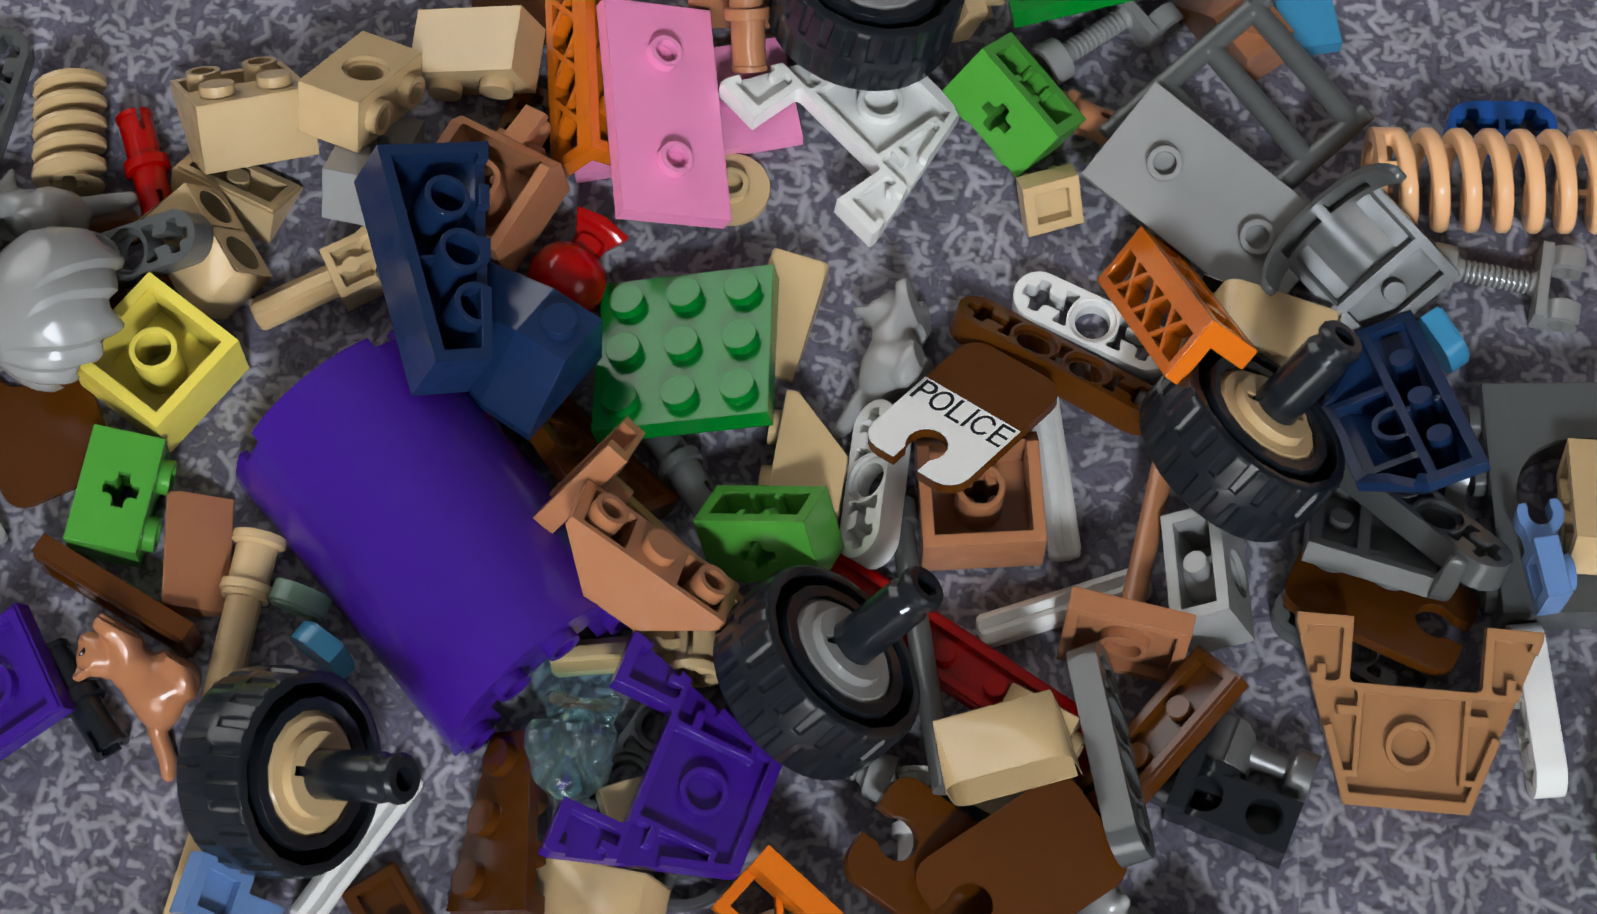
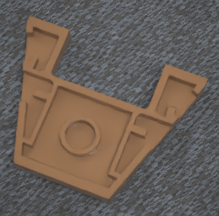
[1295,611,1545,816]

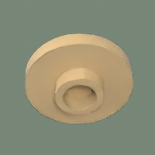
[725,153,770,226]

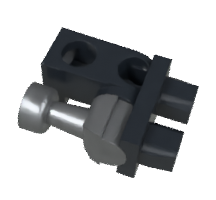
[1149,714,1321,869]

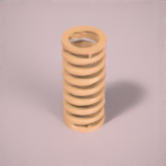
[1360,127,1597,235]

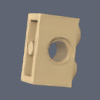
[298,31,425,153]

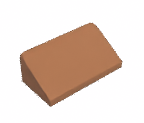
[161,491,235,617]

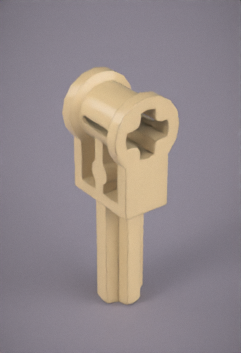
[249,226,384,330]
[549,630,719,688]

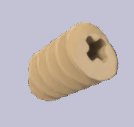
[31,68,107,197]

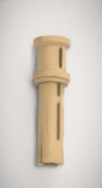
[198,527,287,702]

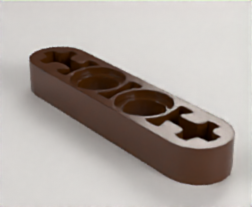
[949,296,1153,436]

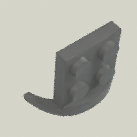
[1261,163,1460,333]
[1301,478,1470,601]

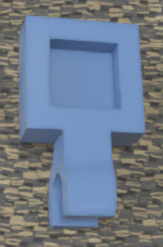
[1512,498,1577,616]
[169,851,285,914]

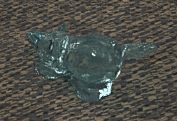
[524,689,623,818]

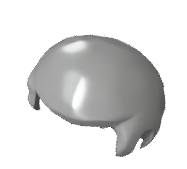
[0,226,125,392]

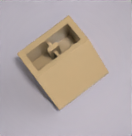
[170,56,320,175]

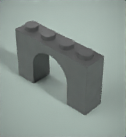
[1463,382,1597,630]

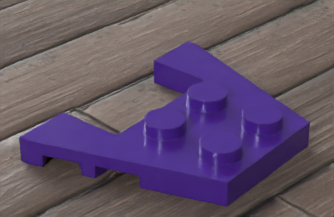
[537,631,782,881]

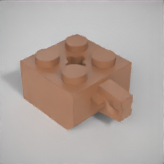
[436,104,570,272]
[914,432,1047,571]

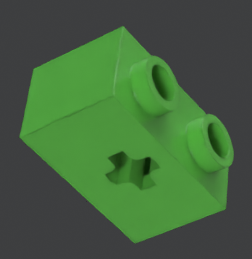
[942,32,1087,177]
[63,424,178,568]
[693,485,845,583]

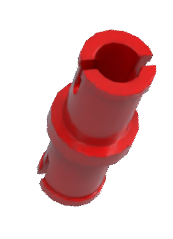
[115,107,172,217]

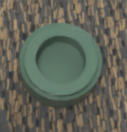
[268,577,333,623]

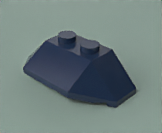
[1321,311,1491,495]

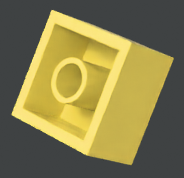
[77,272,249,453]

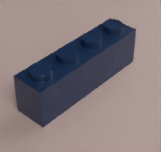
[354,141,493,396]

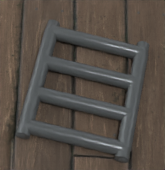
[1099,0,1374,190]

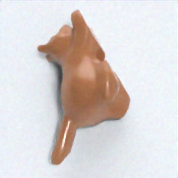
[72,612,200,783]

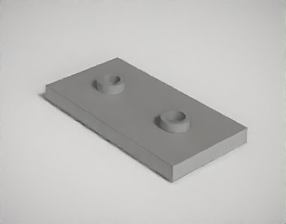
[1081,81,1309,294]

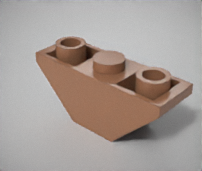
[565,479,740,631]

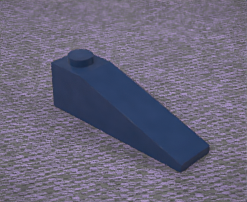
[375,261,603,440]

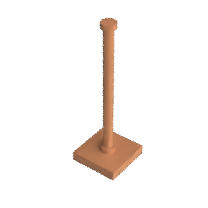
[1056,335,1196,684]

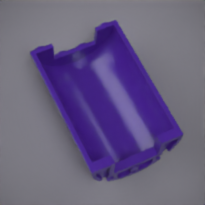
[236,330,627,756]

